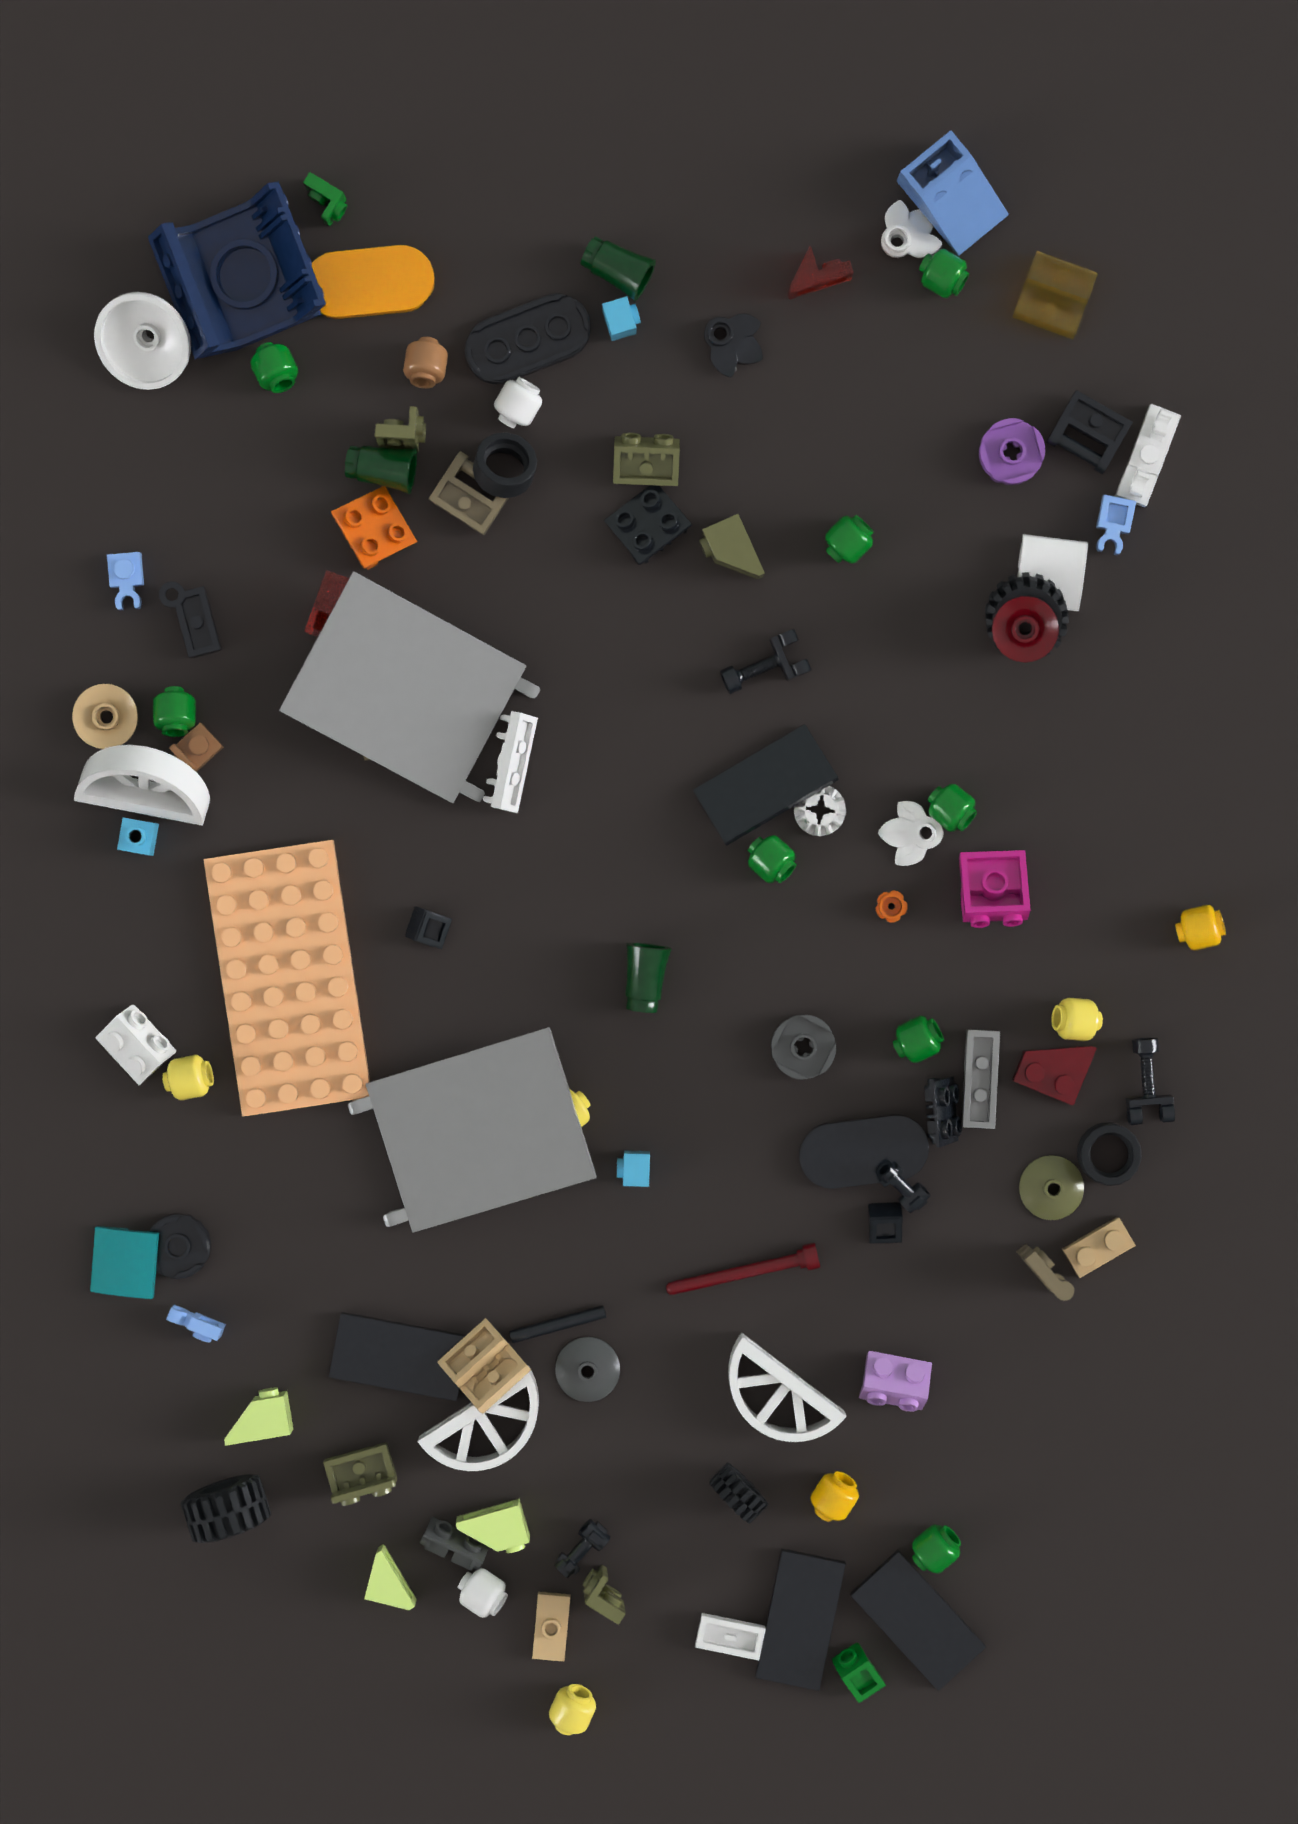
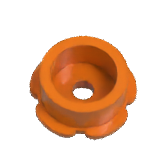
[876,891,908,923]

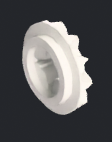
[794,786,846,836]

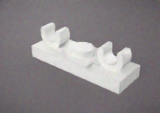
[1115,404,1181,508]
[483,711,538,813]

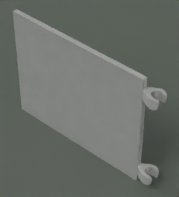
[279,571,540,803]
[348,1027,597,1233]

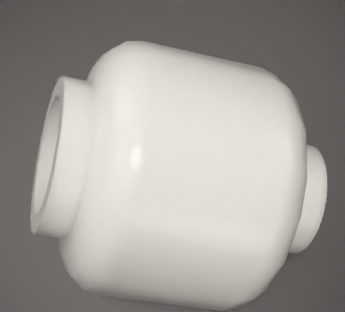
[494,377,542,429]
[458,1568,508,1618]

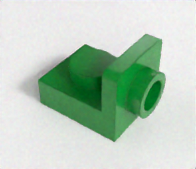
[303,172,347,227]
[832,1642,886,1703]

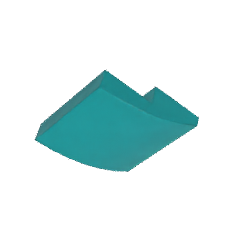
[90,1226,159,1299]

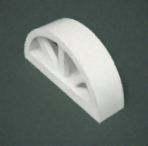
[74,745,210,826]
[728,1332,847,1442]
[418,1365,539,1471]

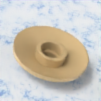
[72,684,138,749]

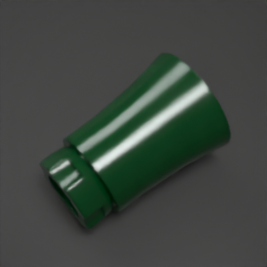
[580,236,656,301]
[345,445,417,494]
[625,942,672,1013]

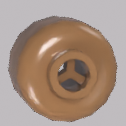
[403,337,448,388]

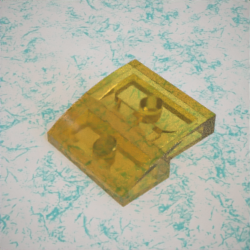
[1012,251,1098,339]

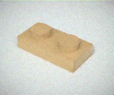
[1062,1216,1136,1278]

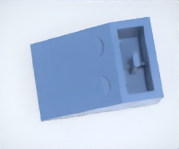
[897,130,1009,256]

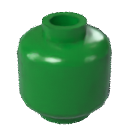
[919,249,970,298]
[250,342,298,393]
[825,515,874,564]
[153,686,196,737]
[927,784,977,832]
[748,835,796,883]
[893,1015,944,1063]
[912,1524,961,1574]

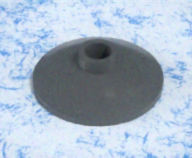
[555,1337,620,1402]

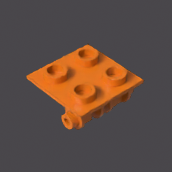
[331,486,418,570]

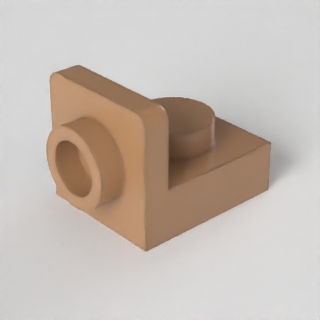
[169,722,224,772]

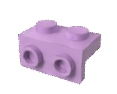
[859,1351,932,1412]

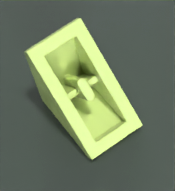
[364,1544,417,1610]

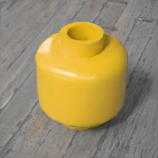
[1175,905,1226,951]
[810,1471,859,1522]

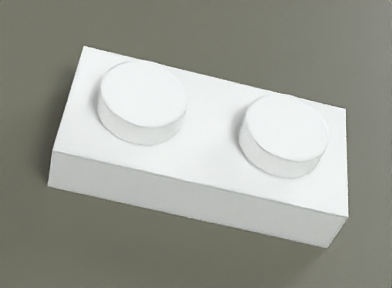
[695,1613,766,1661]

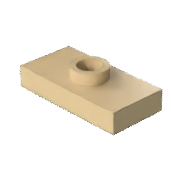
[532,1592,571,1662]

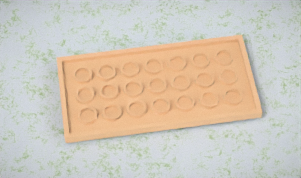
[203,840,370,1117]

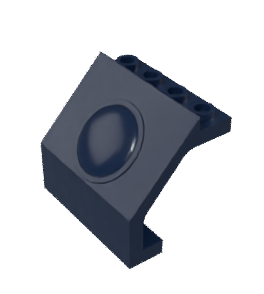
[148,181,326,359]

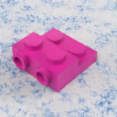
[959,850,1031,928]

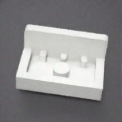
[95,1004,176,1085]

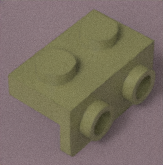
[323,1442,397,1506]

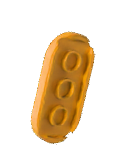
[312,245,435,319]

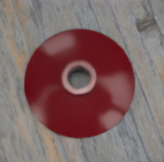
[992,596,1059,662]

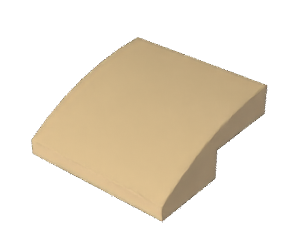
[437,1318,531,1414]

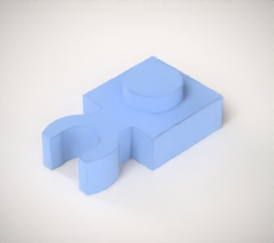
[1096,495,1136,555]
[107,552,144,610]
[166,1305,226,1343]

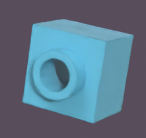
[602,296,641,341]
[117,817,159,856]
[617,1151,650,1187]

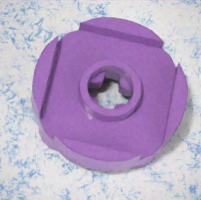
[979,418,1045,485]

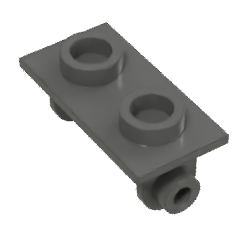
[419,1517,489,1571]

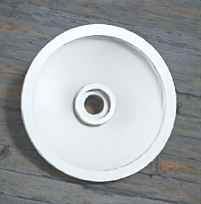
[94,292,191,390]

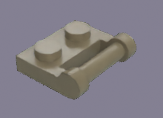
[429,451,509,536]
[1016,1244,1075,1301]

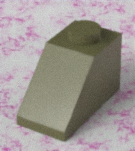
[699,514,765,579]

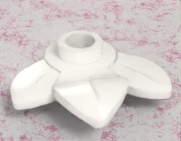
[881,200,942,258]
[878,801,944,866]

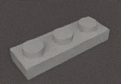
[961,1029,1000,1129]

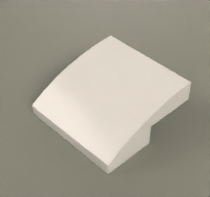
[1017,534,1088,611]

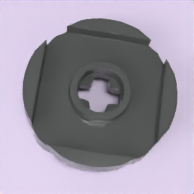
[771,1014,836,1080]

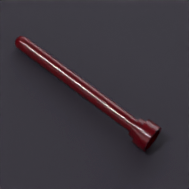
[666,1242,821,1295]

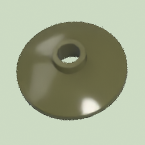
[1019,1155,1084,1220]

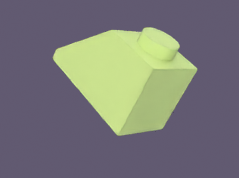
[224,1387,293,1446]
[456,1498,530,1553]

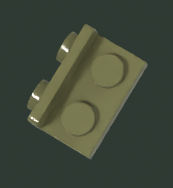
[375,406,426,452]
[613,432,680,486]
[582,1564,626,1625]

